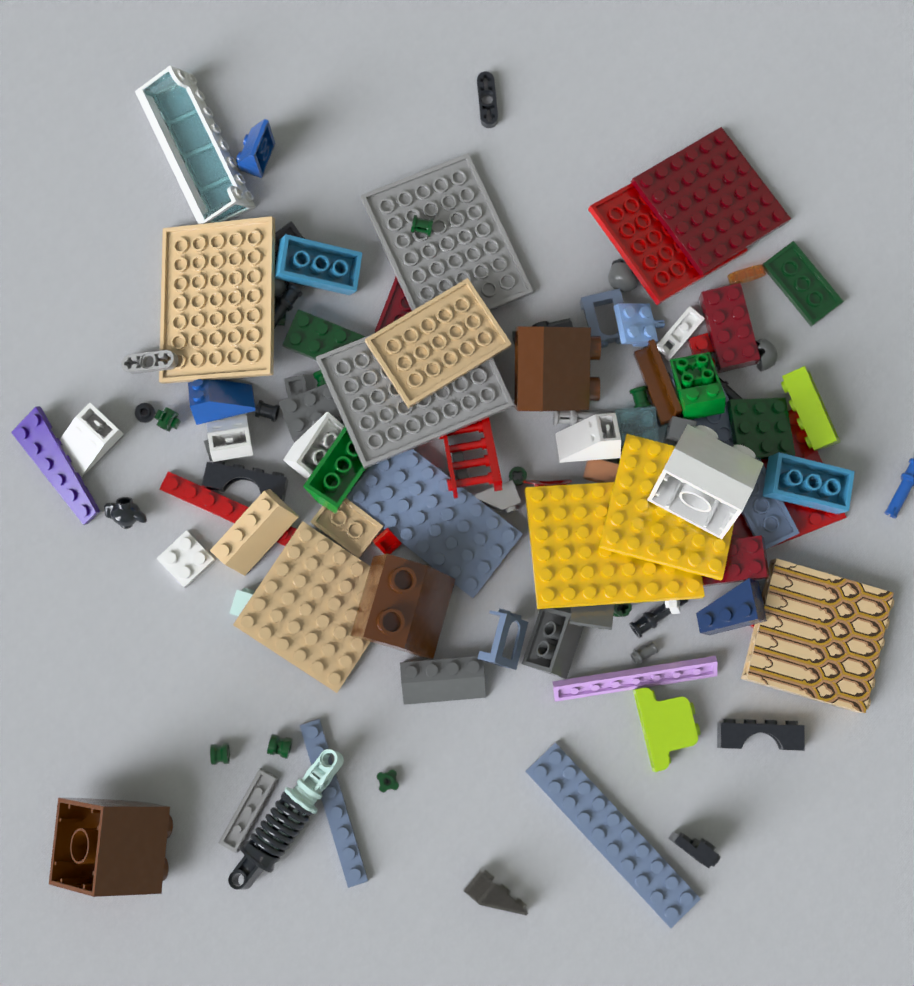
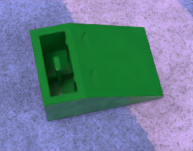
[670,352,726,420]

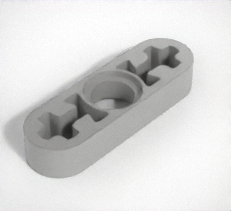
[121,350,178,374]

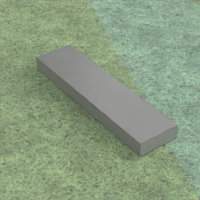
[218,768,278,853]

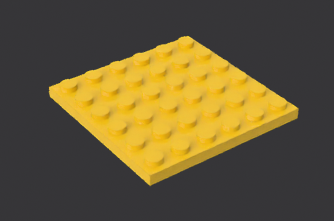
[599,434,734,580]

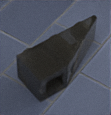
[463,869,528,916]

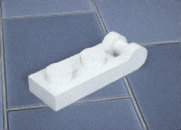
[657,306,705,361]

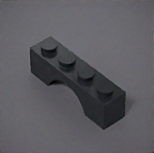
[202,461,289,502]
[717,719,805,751]

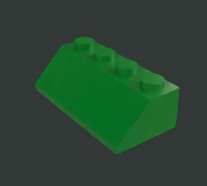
[303,427,367,514]

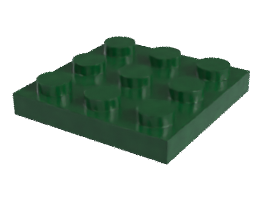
[727,397,796,459]

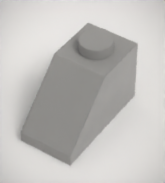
[474,480,521,513]

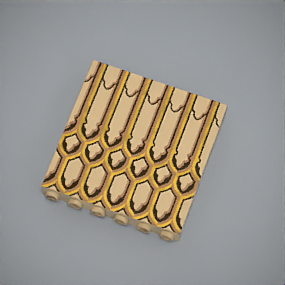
[741,558,894,713]

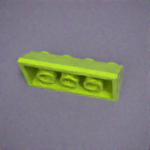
[781,366,841,451]

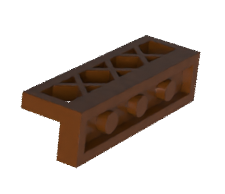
[633,339,682,425]

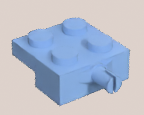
[613,303,665,347]

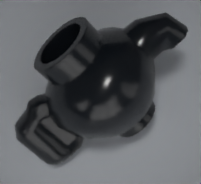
[104,497,147,529]

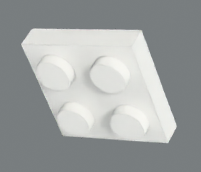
[157,530,215,588]

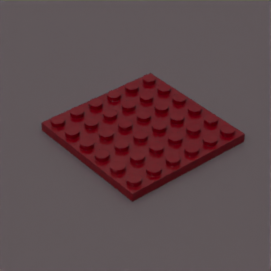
[631,127,791,276]

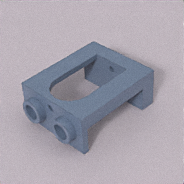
[580,288,624,348]
[477,608,529,670]

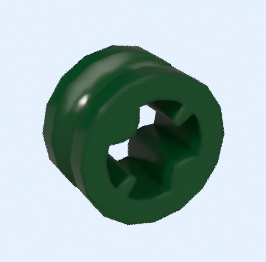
[509,466,527,486]

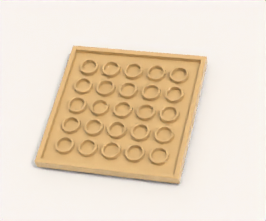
[233,521,370,693]

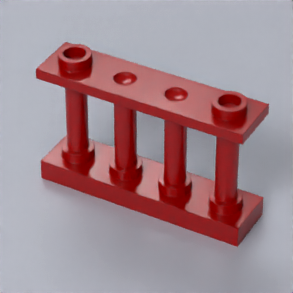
[439,417,502,498]

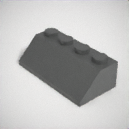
[400,656,486,705]

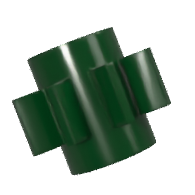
[154,407,181,432]

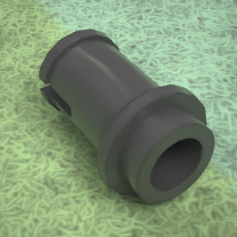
[630,641,658,664]

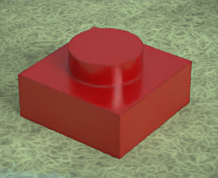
[373,527,402,554]

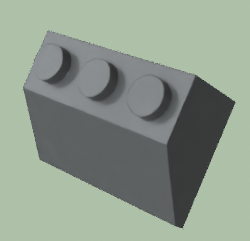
[522,608,584,679]

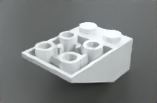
[60,403,124,478]
[206,413,253,462]
[555,413,621,463]

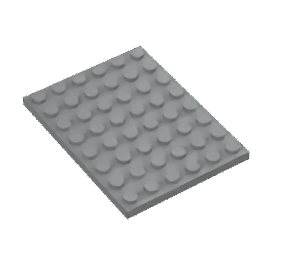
[361,153,533,311]
[316,334,514,469]

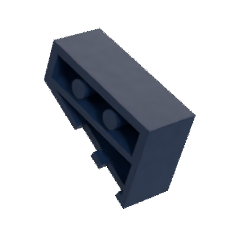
[696,578,767,636]

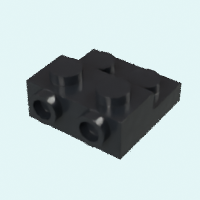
[668,832,721,868]

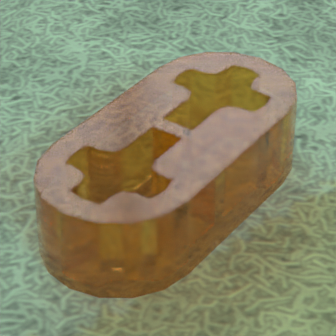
[727,264,766,285]

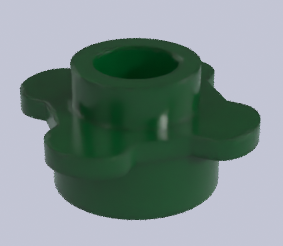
[376,770,399,793]

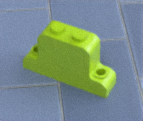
[633,688,701,772]

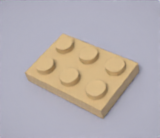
[310,498,383,559]

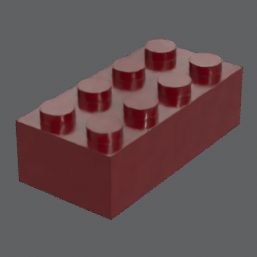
[699,283,760,373]
[702,535,770,587]

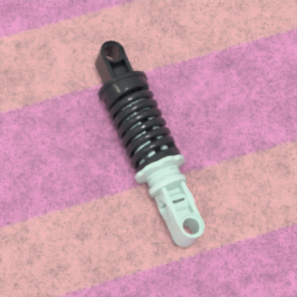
[228,749,344,890]

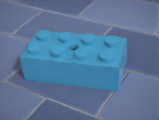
[275,234,363,296]
[763,452,855,514]

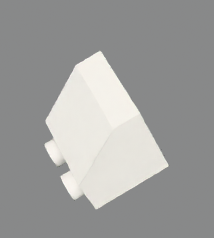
[647,424,763,539]

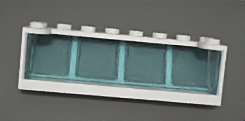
[135,65,256,224]

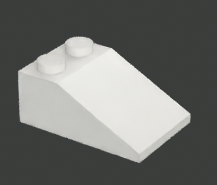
[283,412,345,480]

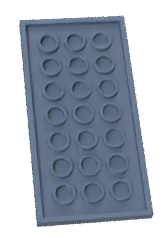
[347,449,523,598]

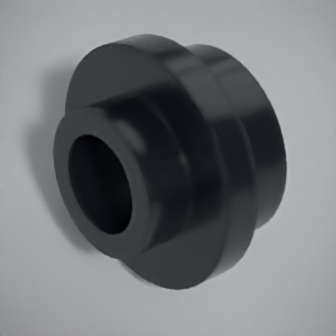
[135,403,155,423]

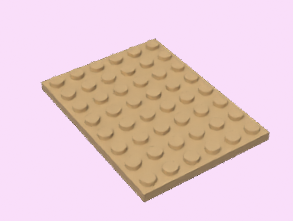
[159,216,275,384]

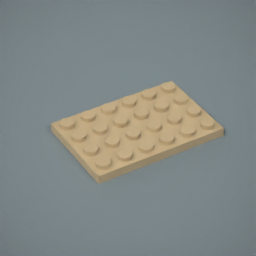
[365,278,512,409]

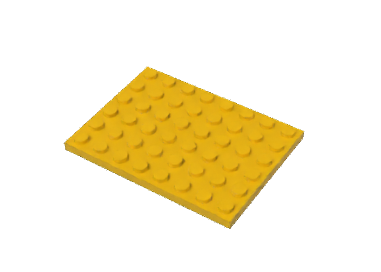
[525,482,705,609]

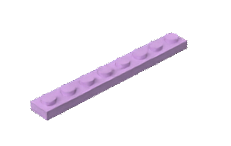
[552,656,718,702]

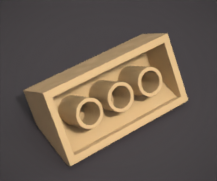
[210,489,299,576]

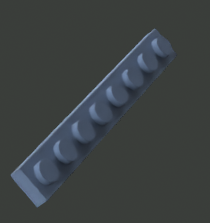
[300,719,369,888]

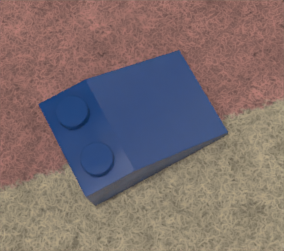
[236,119,276,178]
[188,379,256,425]

